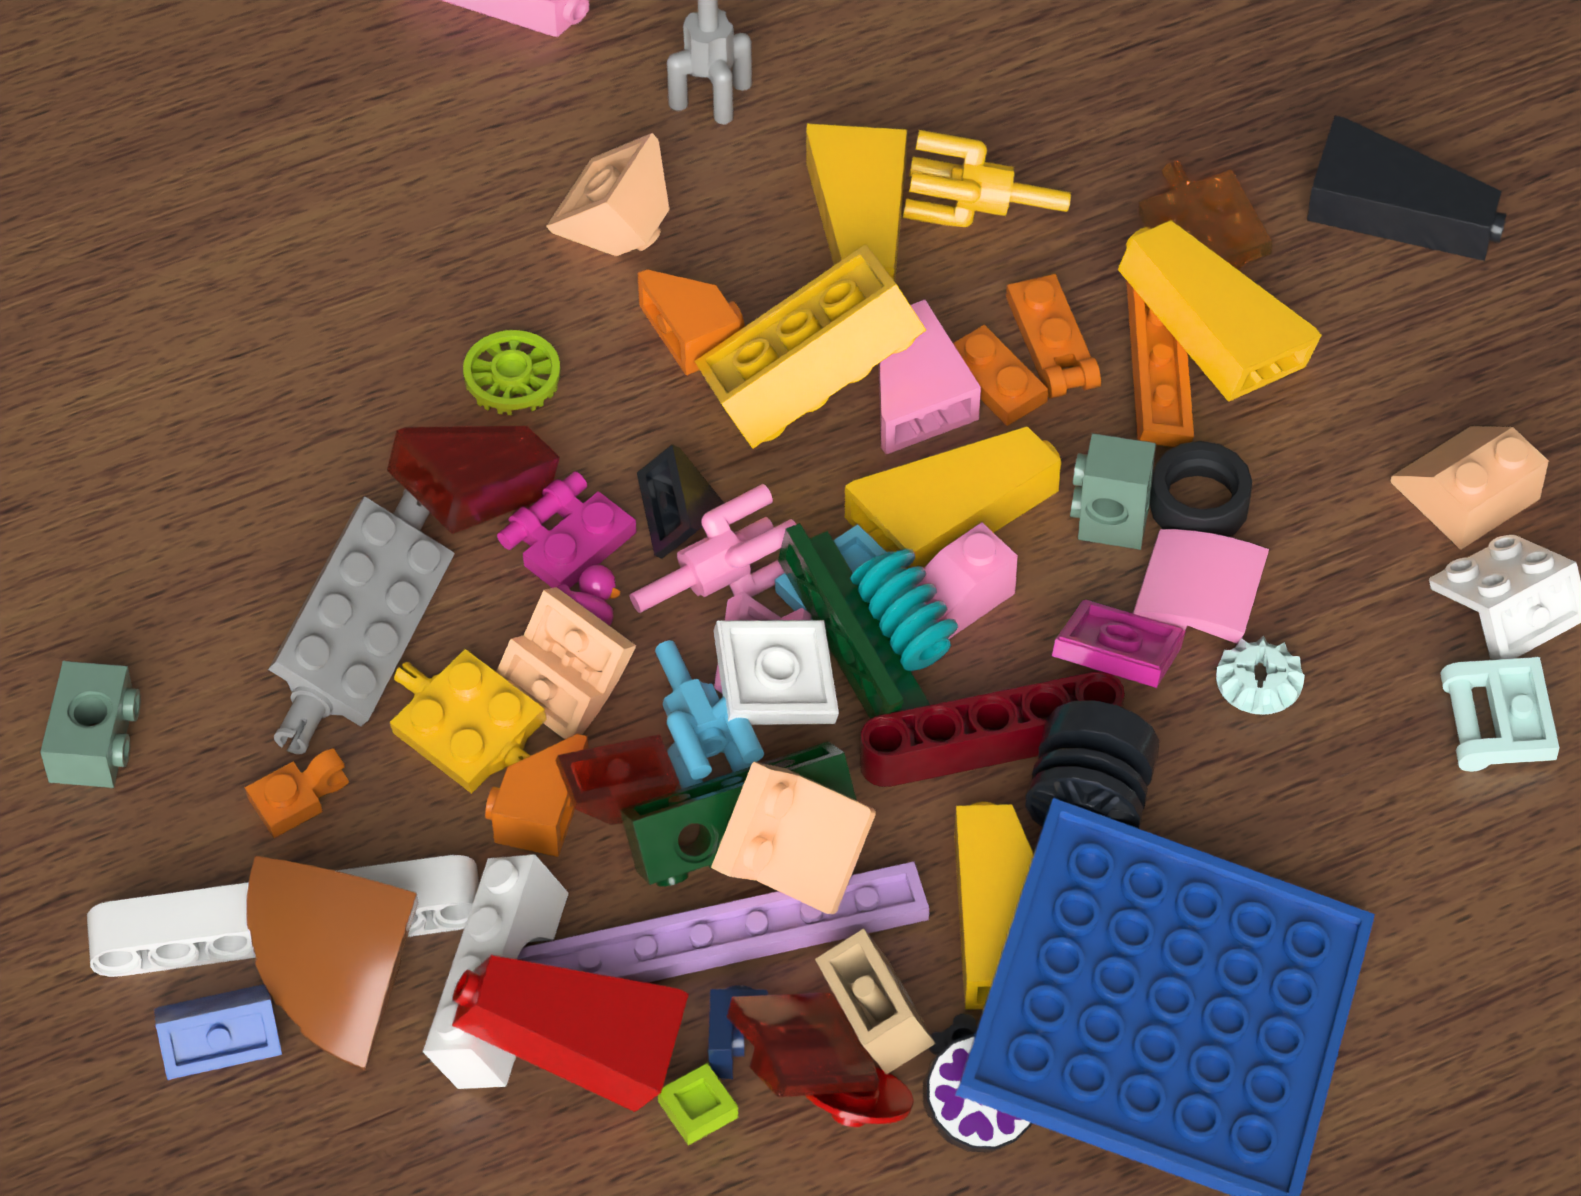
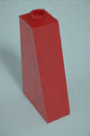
[451,955,689,1112]

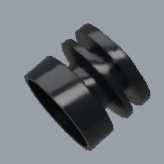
[1025,701,1160,829]

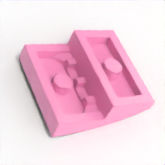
[1132,529,1269,644]

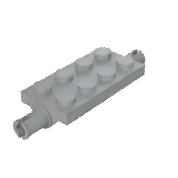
[268,484,455,754]

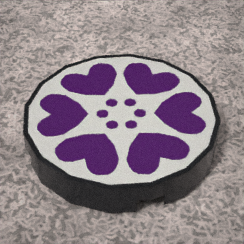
[923,1034,1032,1153]

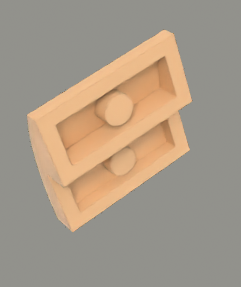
[496,587,636,739]

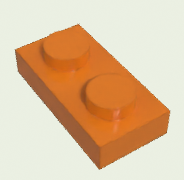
[953,325,1048,426]

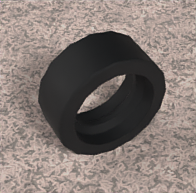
[1150,441,1253,537]

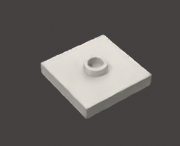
[714,620,839,725]

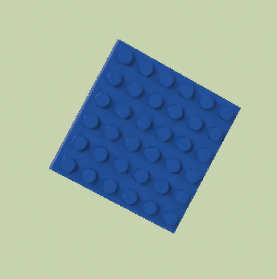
[955,798,1375,1196]

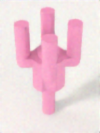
[630,484,796,613]

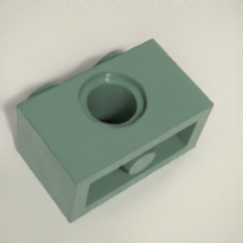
[1070,433,1156,550]
[40,661,141,788]

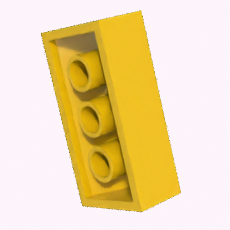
[694,244,926,449]

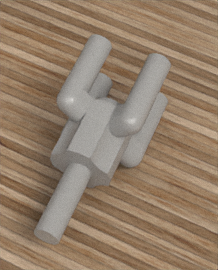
[667,0,752,124]

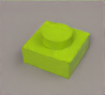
[658,1063,738,1145]

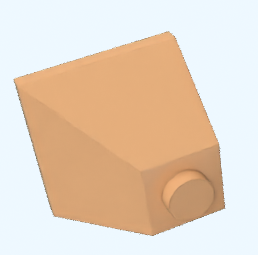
[546,133,669,256]

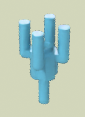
[655,640,764,789]

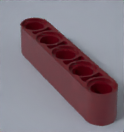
[860,672,1125,787]

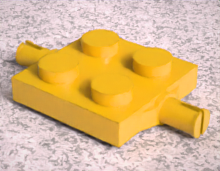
[390,649,547,794]

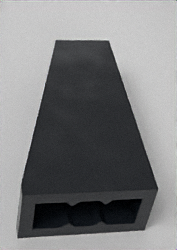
[1307,115,1507,261]

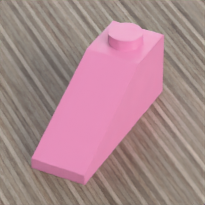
[917,523,1018,639]

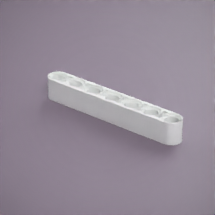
[87,855,479,977]

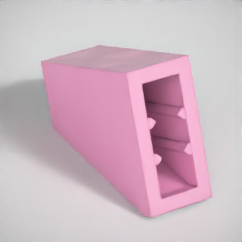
[878,300,981,455]

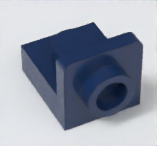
[708,985,769,1079]

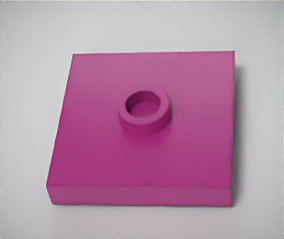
[1052,599,1186,688]

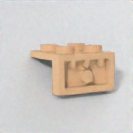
[711,762,876,914]

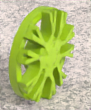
[463,330,560,415]

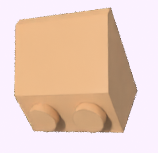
[1391,426,1549,550]

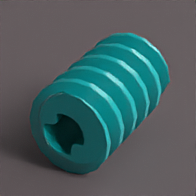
[850,549,958,671]

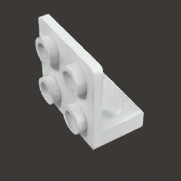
[1429,535,1581,660]

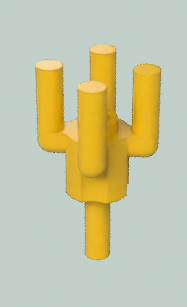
[903,130,1071,227]

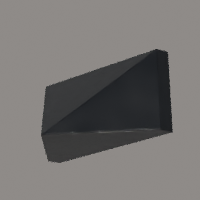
[637,444,724,559]

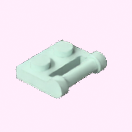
[1440,657,1560,771]

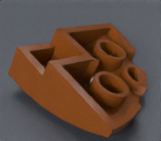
[247,856,419,1070]

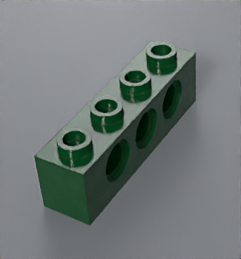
[619,741,857,886]

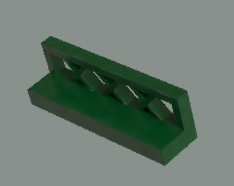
[778,523,930,719]

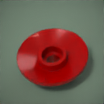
[798,1058,914,1127]

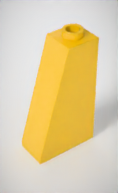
[806,124,907,282]
[1118,220,1322,402]
[845,426,1061,569]
[954,802,1033,1010]

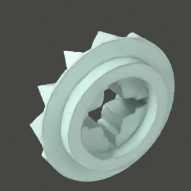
[1216,636,1305,715]

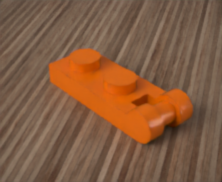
[1006,274,1101,399]

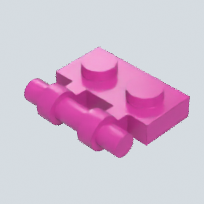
[497,471,637,589]

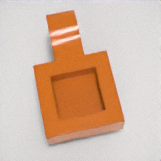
[245,748,349,838]

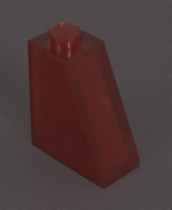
[387,426,560,534]

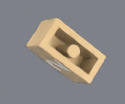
[815,929,936,1074]

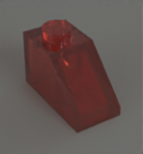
[555,734,679,825]

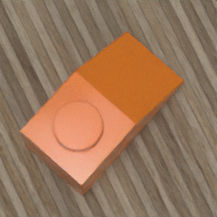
[638,269,745,376]
[485,734,590,857]

